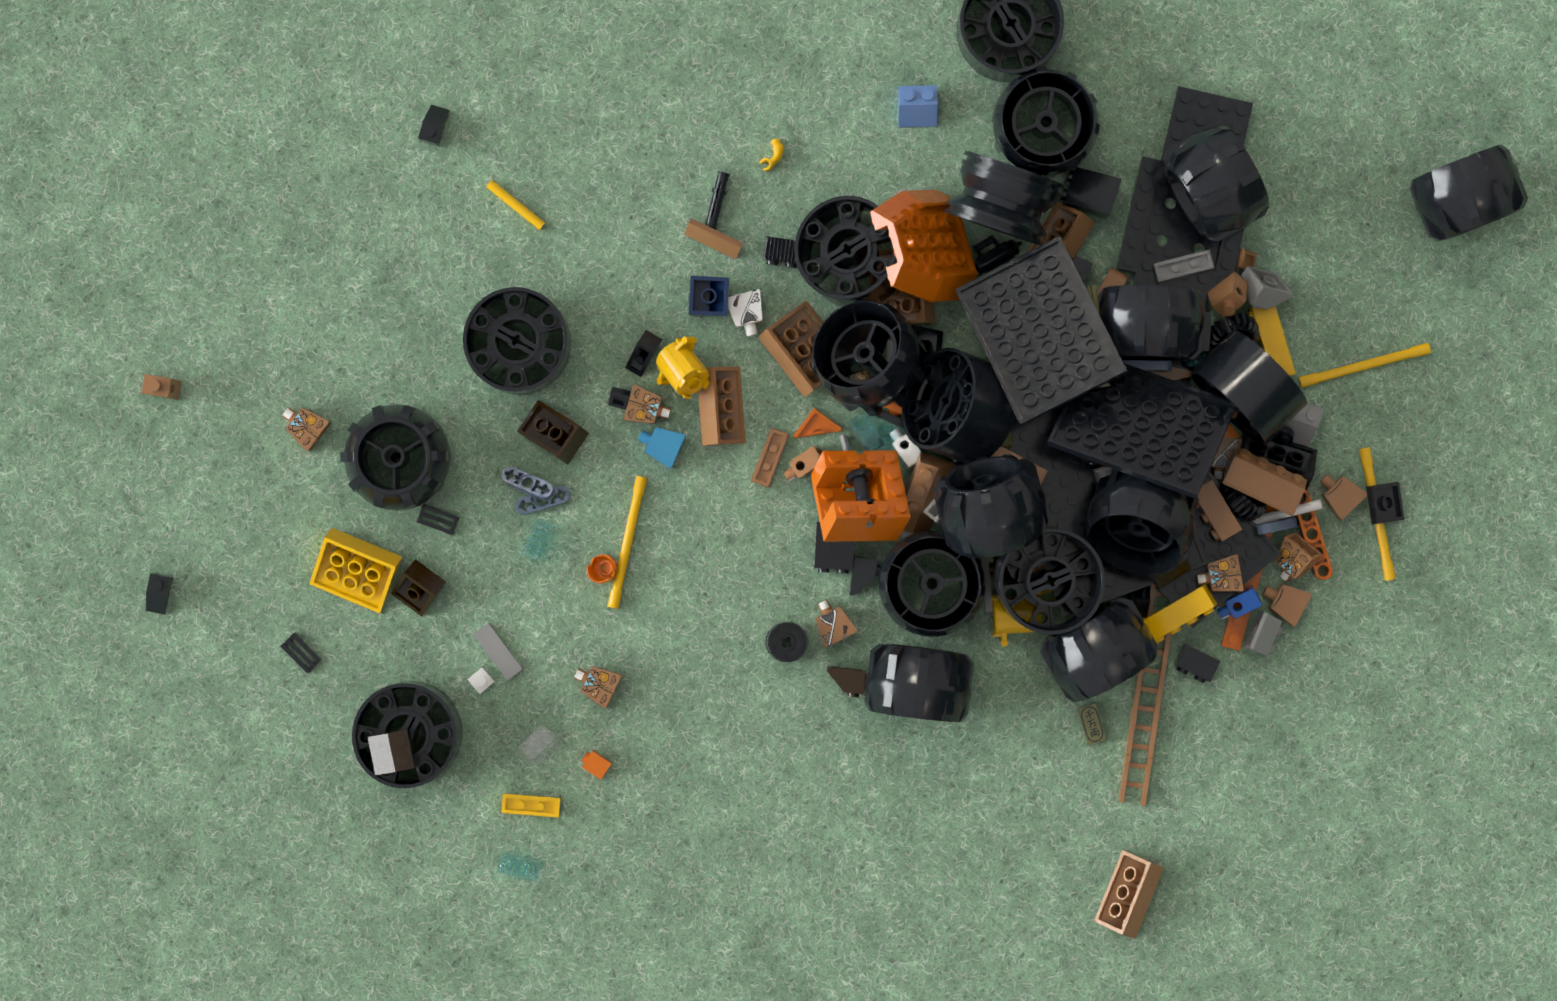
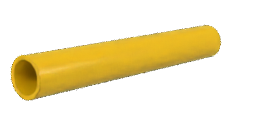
[486,180,546,230]

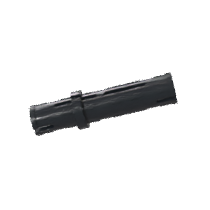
[705,171,730,230]

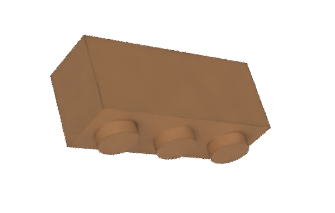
[1198,480,1242,543]

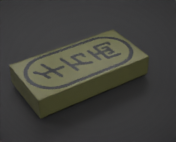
[1077,703,1107,745]

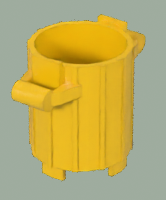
[656,336,710,399]
[991,584,1042,647]

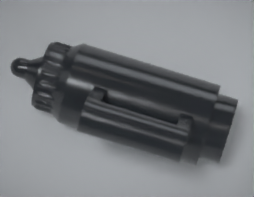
[972,235,1022,275]

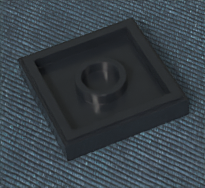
[1366,482,1405,525]

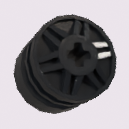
[765,622,808,662]

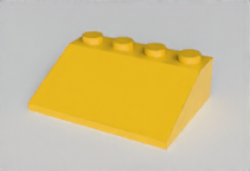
[309,528,402,613]

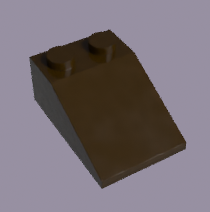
[517,400,589,465]

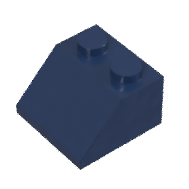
[689,276,729,317]

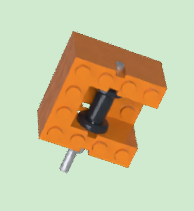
[811,434,911,542]

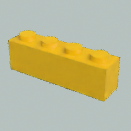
[1247,306,1296,376]
[1143,584,1217,643]

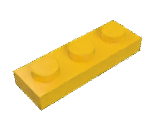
[501,793,561,818]

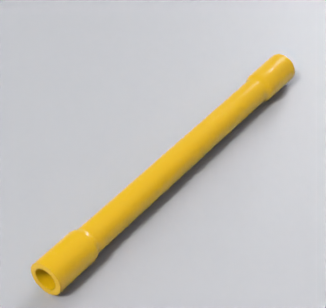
[1298,342,1431,388]
[1359,447,1396,581]
[607,476,647,609]

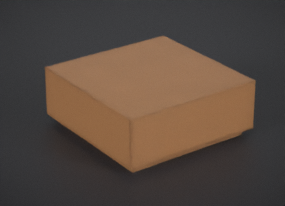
[1235,249,1257,270]

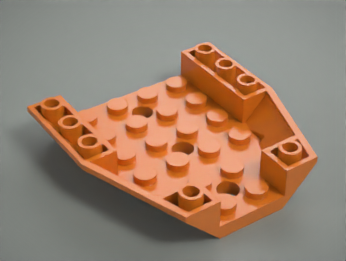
[870,190,978,303]

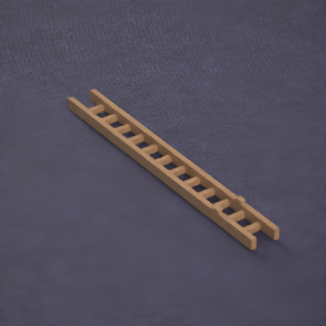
[1118,584,1171,806]

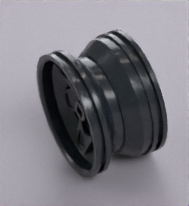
[943,151,1064,246]

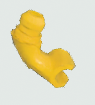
[760,138,785,172]

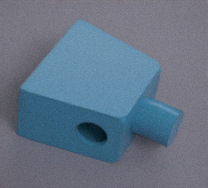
[638,427,686,469]

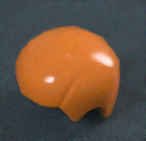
[586,554,618,584]

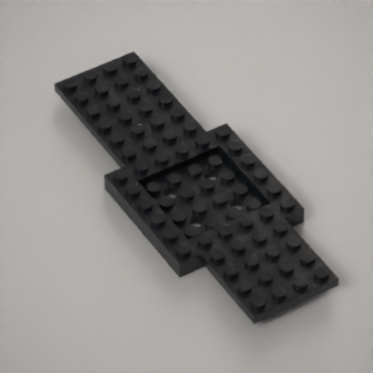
[1116,86,1253,386]

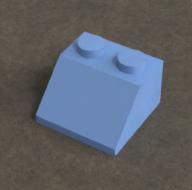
[898,85,938,128]

